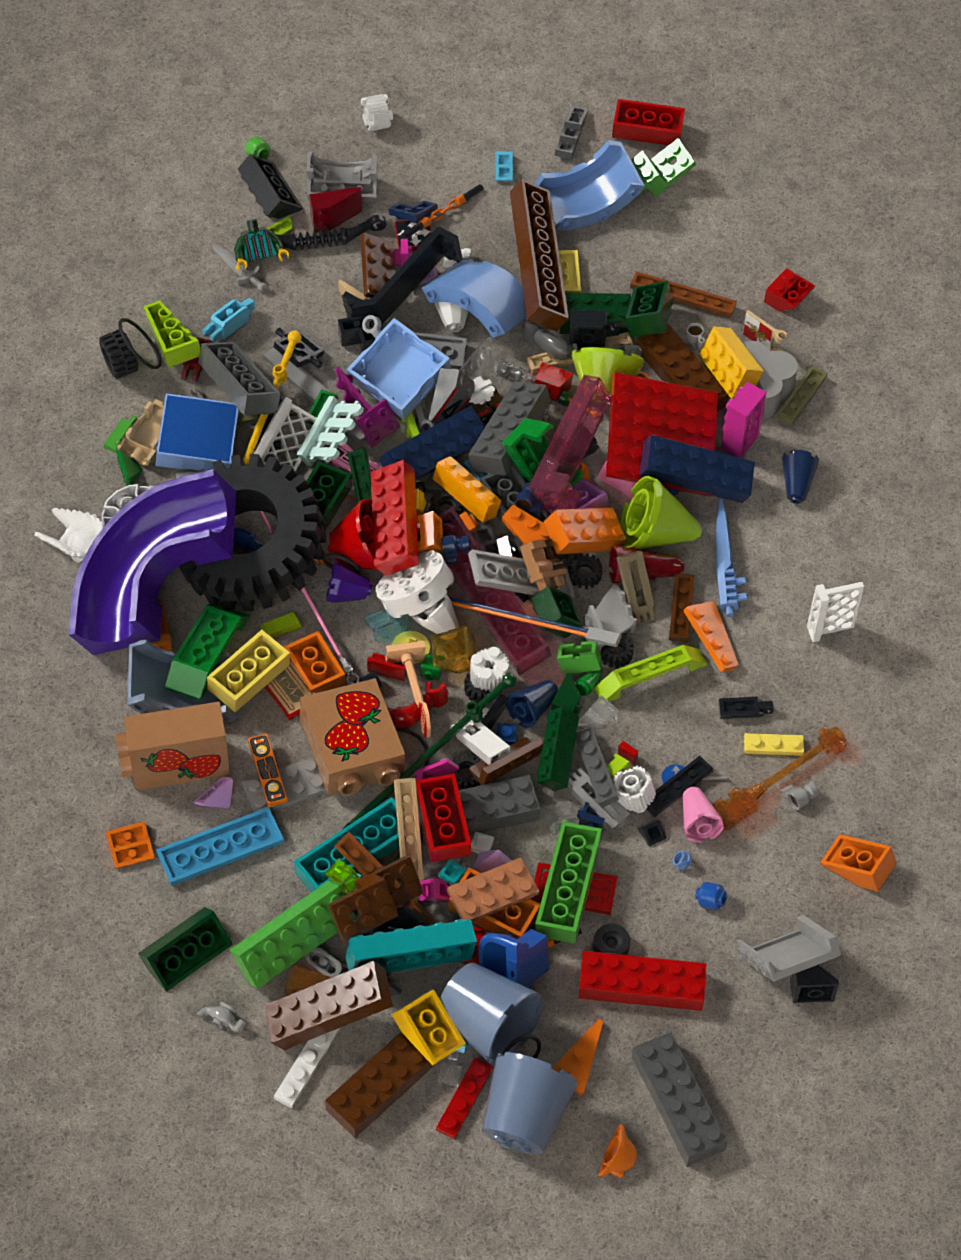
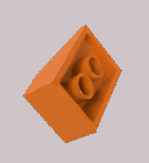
[820,834,897,892]

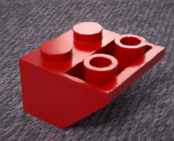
[764,268,815,311]

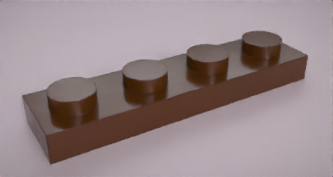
[669,573,694,643]

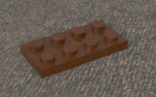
[360,233,395,298]

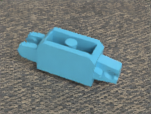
[202,298,255,342]

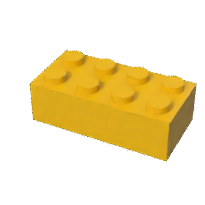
[699,326,764,399]

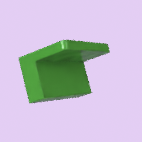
[104,415,137,453]

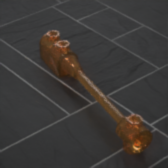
[713,726,847,831]

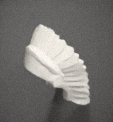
[34,508,105,563]

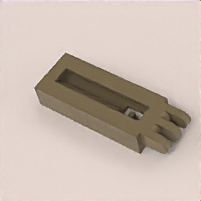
[617,551,655,625]

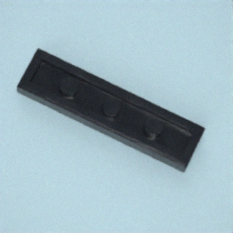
[646,755,713,818]

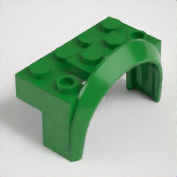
[502,418,583,498]

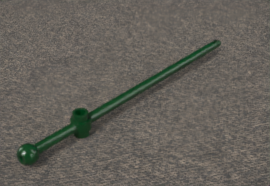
[342,672,517,829]

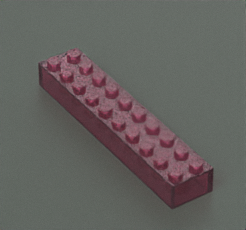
[438,507,552,676]

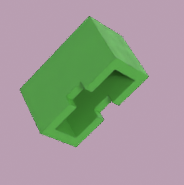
[557,641,602,675]

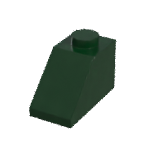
[551,673,582,715]

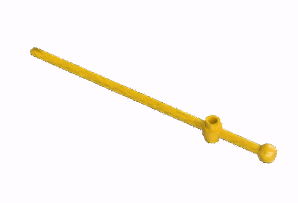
[243,330,302,465]

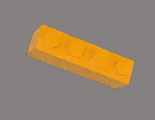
[433,456,501,523]

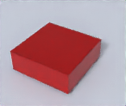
[618,741,639,765]

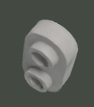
[305,947,342,980]

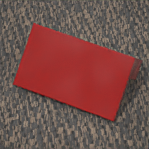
[367,652,407,681]

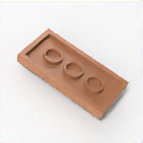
[447,857,539,922]

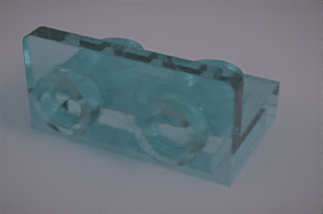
[364,609,411,643]

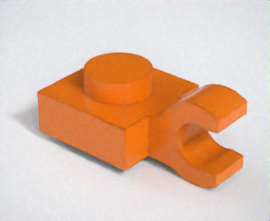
[459,511,479,534]

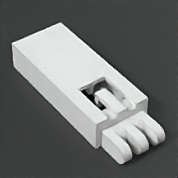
[450,720,511,765]

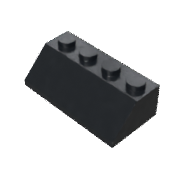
[238,154,303,219]

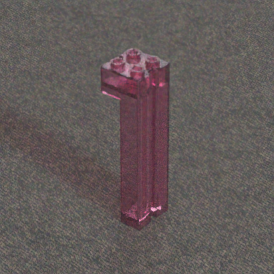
[528,375,611,510]

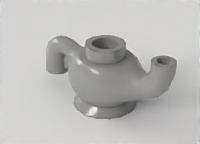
[197,1002,246,1032]

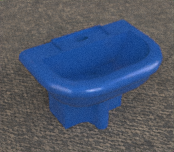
[479,929,549,989]

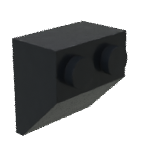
[790,965,839,1003]

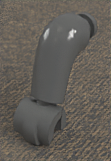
[522,320,578,360]

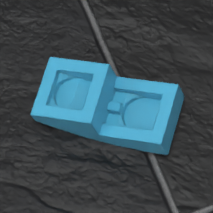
[495,151,513,182]

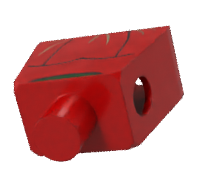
[535,362,574,401]

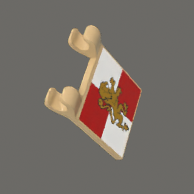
[743,310,787,352]

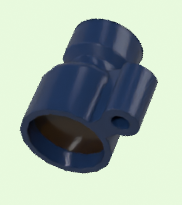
[515,482,544,515]

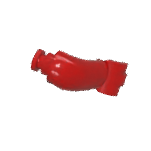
[387,682,449,728]

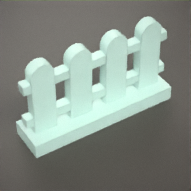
[297,396,364,466]

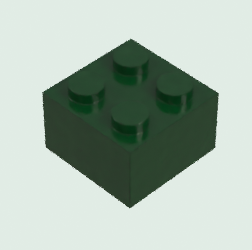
[531,586,583,638]

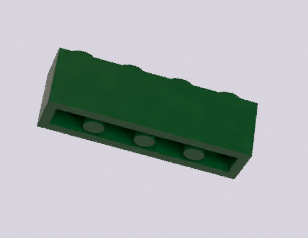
[537,707,579,791]

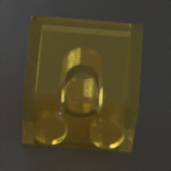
[431,625,476,674]

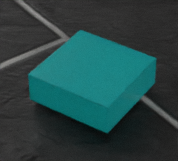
[438,859,467,885]

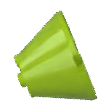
[572,347,644,406]

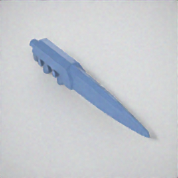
[715,498,748,618]

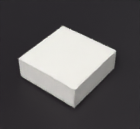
[471,831,494,854]

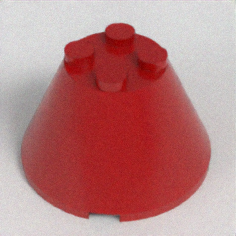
[328,498,380,571]

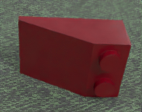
[309,187,362,232]

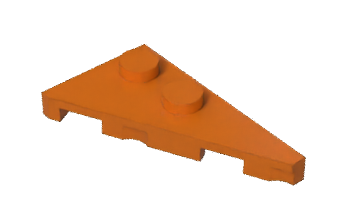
[551,1018,604,1097]

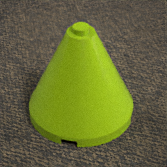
[620,476,702,549]

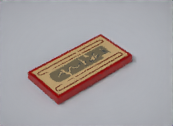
[264,644,315,721]

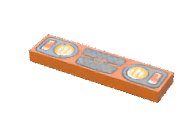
[248,734,288,807]

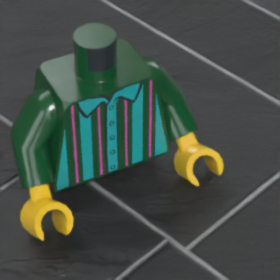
[234,219,289,271]

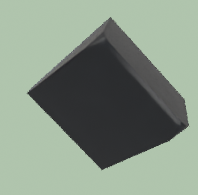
[638,820,667,846]

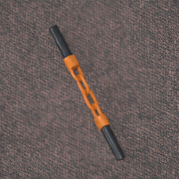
[400,184,484,239]

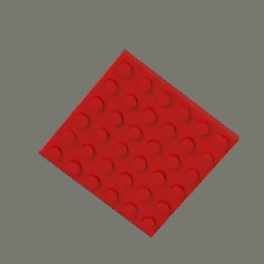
[606,372,718,496]

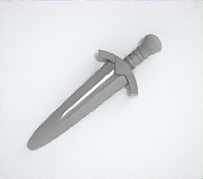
[212,244,268,293]

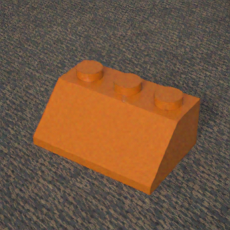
[284,631,346,693]

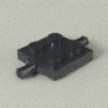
[273,327,324,369]

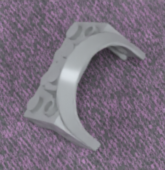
[306,151,378,202]

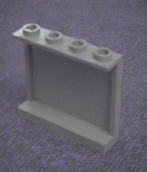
[737,915,841,982]

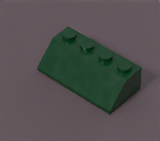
[138,907,233,991]

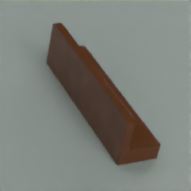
[469,737,544,785]

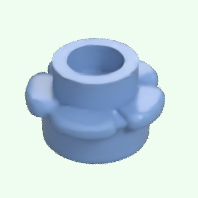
[673,851,691,870]

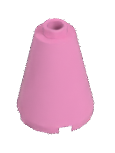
[683,787,724,843]

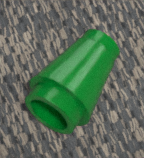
[575,671,601,696]

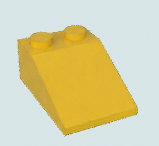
[391,989,466,1065]

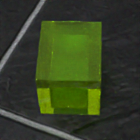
[325,859,360,895]

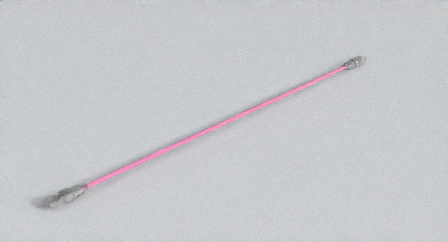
[190,387,359,685]

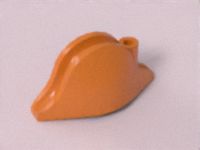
[598,1124,637,1178]

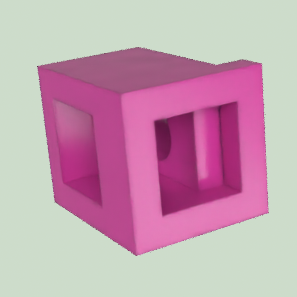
[420,878,451,903]

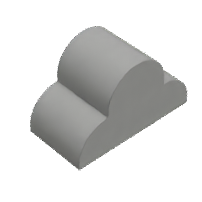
[744,341,798,420]

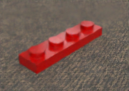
[436,1057,493,1139]

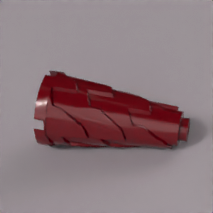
[609,545,684,584]

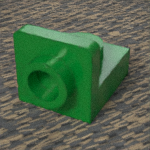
[420,654,445,680]

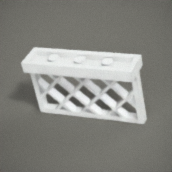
[254,397,317,472]
[807,582,864,642]

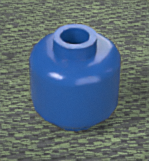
[695,882,727,910]

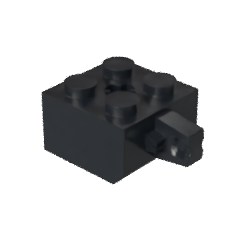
[569,310,620,350]

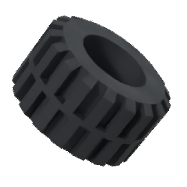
[99,329,138,379]

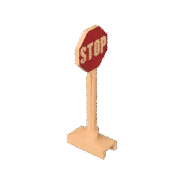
[385,641,431,738]

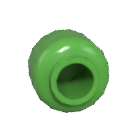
[245,136,270,159]

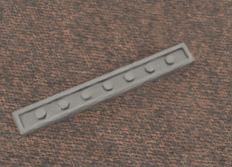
[263,348,366,444]

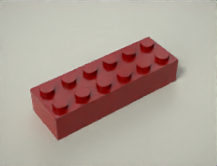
[371,460,419,576]
[578,951,707,1011]

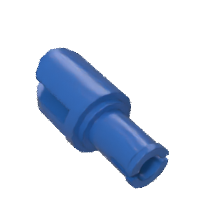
[233,528,264,552]

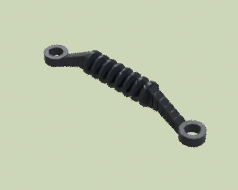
[276,215,387,251]

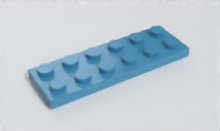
[156,807,284,886]

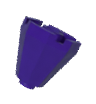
[326,561,373,603]

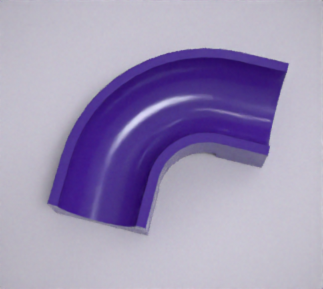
[68,469,236,655]

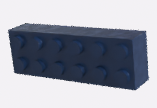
[379,405,485,482]
[639,435,755,503]

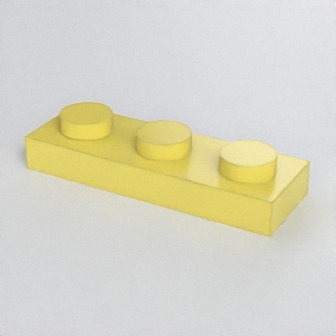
[744,733,804,756]

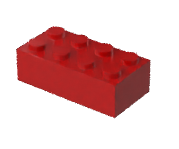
[612,99,685,145]
[415,773,471,863]

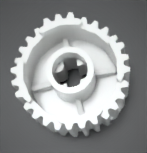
[361,94,393,132]
[470,647,509,692]
[612,765,656,813]

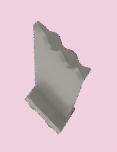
[583,583,637,653]

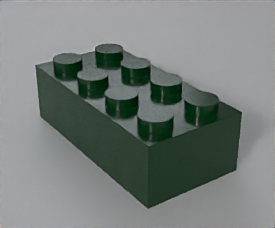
[625,281,673,338]
[559,293,631,334]
[306,461,352,531]

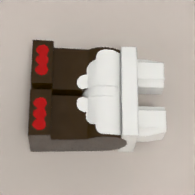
[465,376,503,425]

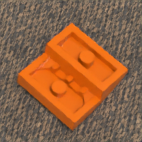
[106,821,155,869]

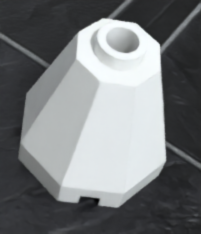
[434,302,468,332]
[412,595,459,639]

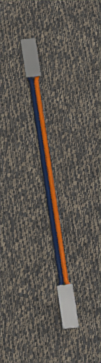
[449,597,622,647]

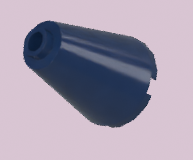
[782,450,819,504]
[505,680,558,728]

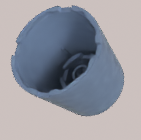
[440,963,543,1066]
[482,1052,578,1154]

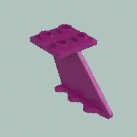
[335,367,400,448]

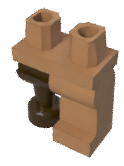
[520,539,567,592]

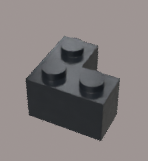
[338,314,375,352]

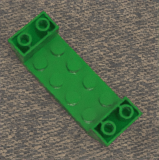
[165,603,250,701]

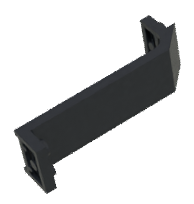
[342,226,463,325]

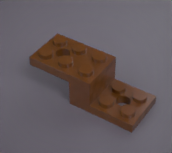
[328,855,424,943]

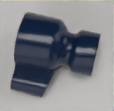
[442,535,471,564]

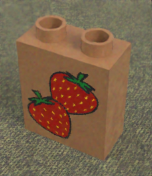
[300,678,405,796]
[115,701,230,790]

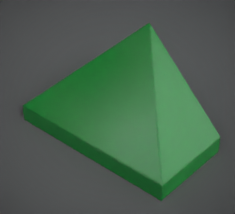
[116,450,143,486]

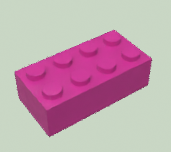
[721,382,767,458]

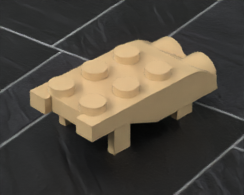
[117,399,164,466]

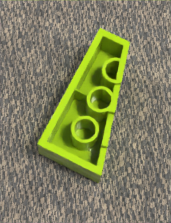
[143,300,201,367]

